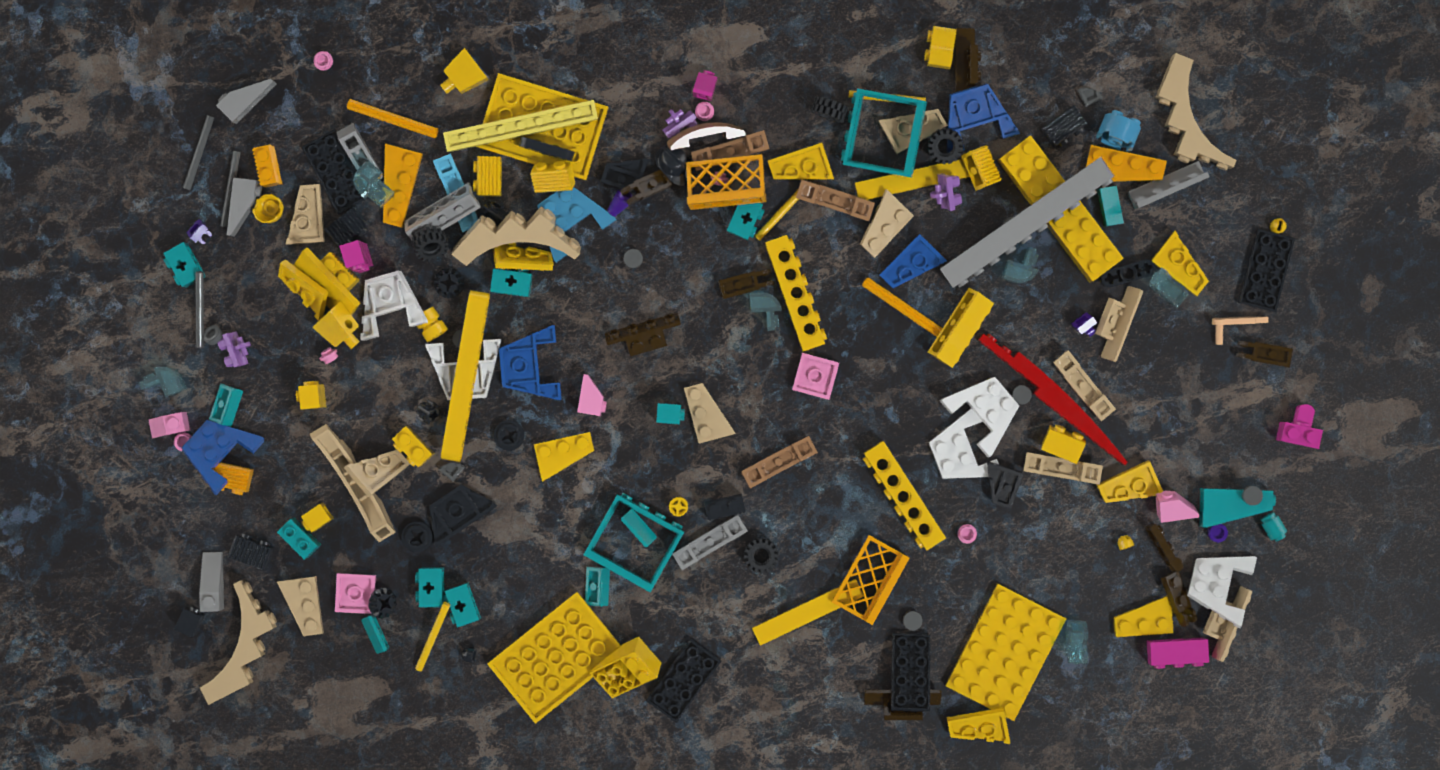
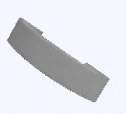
[672,515,748,570]

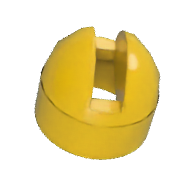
[1270,218,1287,234]
[1118,535,1134,550]

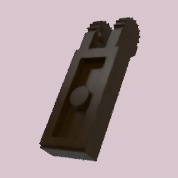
[620,170,672,205]
[718,269,774,299]
[1236,341,1293,368]
[1145,523,1184,572]
[1161,571,1198,627]

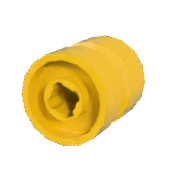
[417,307,448,343]

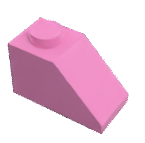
[577,374,607,416]
[149,412,191,438]
[1156,491,1199,523]

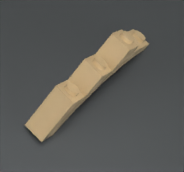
[1155,53,1236,170]
[451,206,581,266]
[310,424,396,542]
[200,579,277,705]

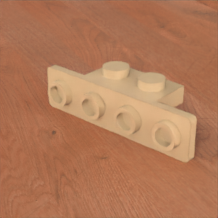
[1095,286,1143,362]
[1203,586,1252,662]

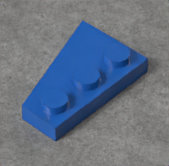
[879,234,947,289]

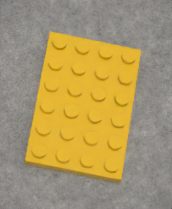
[476,73,609,180]
[945,583,1066,721]
[488,591,621,724]

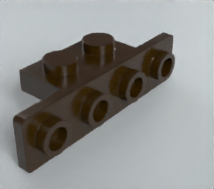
[955,28,981,92]
[604,313,681,356]
[864,689,942,720]

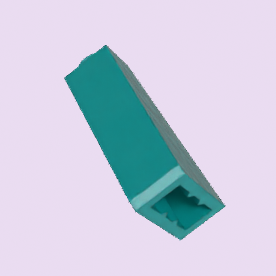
[1199,488,1276,527]

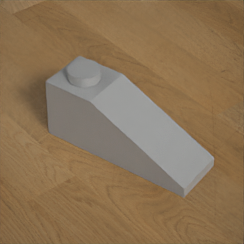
[216,79,277,124]
[337,123,384,186]
[227,178,262,237]
[199,552,224,612]

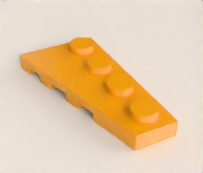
[383,144,423,228]
[1086,145,1167,182]

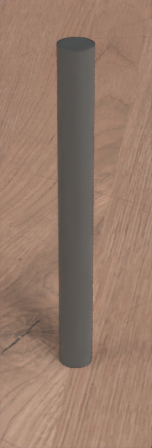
[183,115,214,190]
[220,151,241,228]
[195,271,204,348]

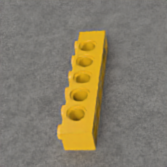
[765,235,827,352]
[863,441,946,550]

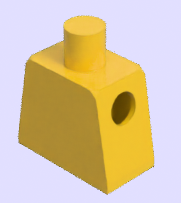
[440,48,489,94]
[313,301,360,349]

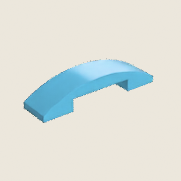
[433,153,478,232]

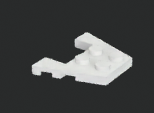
[360,271,428,341]
[426,339,501,400]
[940,377,1019,457]
[929,408,999,479]
[1187,556,1257,628]

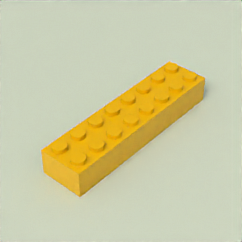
[997,135,1124,283]

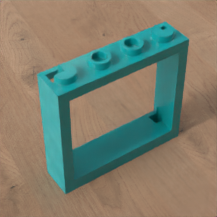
[841,88,927,178]
[583,493,684,593]

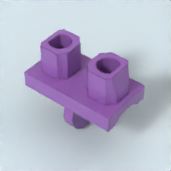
[662,109,698,138]
[930,173,962,211]
[217,331,251,367]

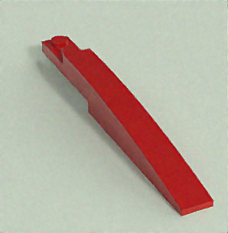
[977,333,1128,465]

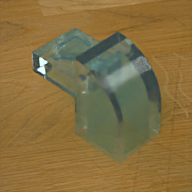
[353,161,395,207]
[1001,247,1038,284]
[1149,268,1189,308]
[749,293,782,331]
[139,367,187,397]
[1065,621,1088,664]

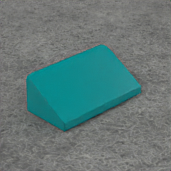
[1097,186,1124,227]
[209,384,243,427]
[621,509,657,548]
[585,567,610,607]
[361,615,389,654]

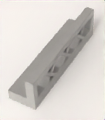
[1127,161,1210,210]
[404,183,481,241]

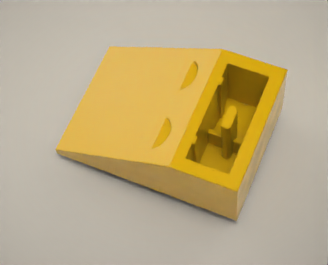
[589,637,661,698]

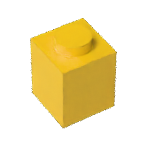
[301,503,334,532]

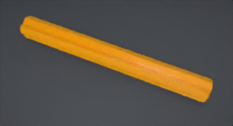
[347,99,439,138]
[862,277,943,337]

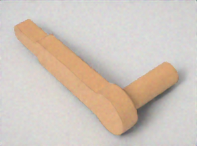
[1212,316,1268,345]

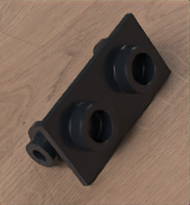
[480,201,510,226]

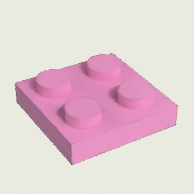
[792,353,839,400]
[335,573,376,614]

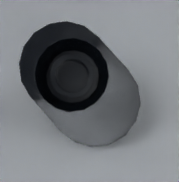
[655,146,696,186]

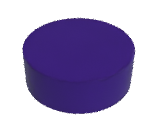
[1207,524,1228,543]

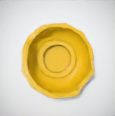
[252,194,284,223]

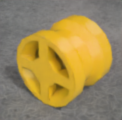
[669,497,688,516]

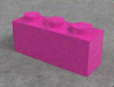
[339,240,374,273]
[1147,637,1209,669]

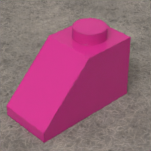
[693,70,717,102]

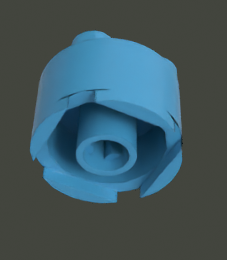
[1096,110,1141,151]

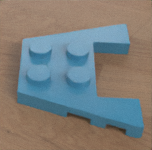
[537,187,617,263]

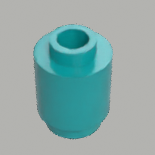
[1261,512,1287,542]

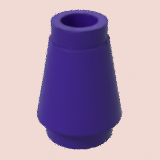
[607,189,633,217]

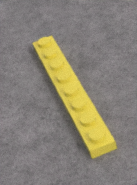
[443,100,598,152]

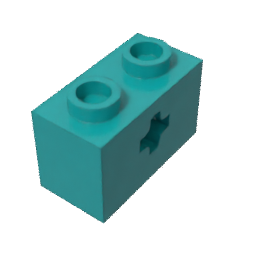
[727,203,765,241]
[163,242,206,288]
[490,268,533,297]
[656,403,685,424]
[277,517,322,559]
[415,567,444,607]
[443,582,481,628]

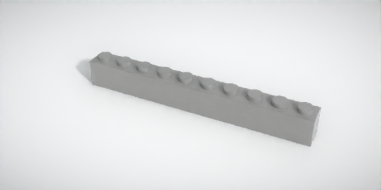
[940,157,1115,288]

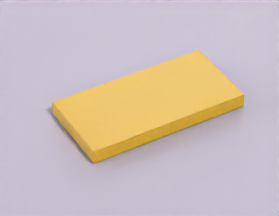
[294,248,360,315]

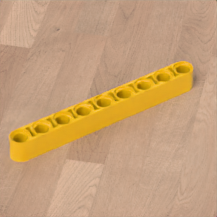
[441,290,490,462]

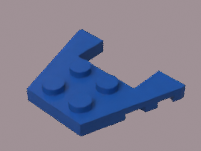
[946,83,1020,153]
[499,325,562,400]
[182,420,264,495]

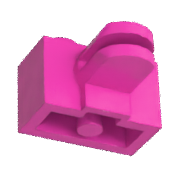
[1276,404,1323,449]

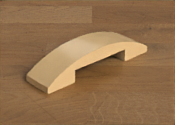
[1053,350,1116,421]
[1023,452,1103,485]

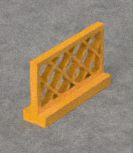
[686,154,767,210]
[831,535,910,625]

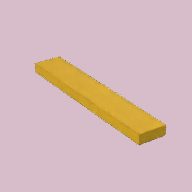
[855,159,970,200]
[752,579,864,646]

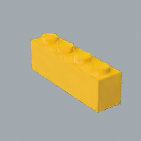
[928,288,994,368]

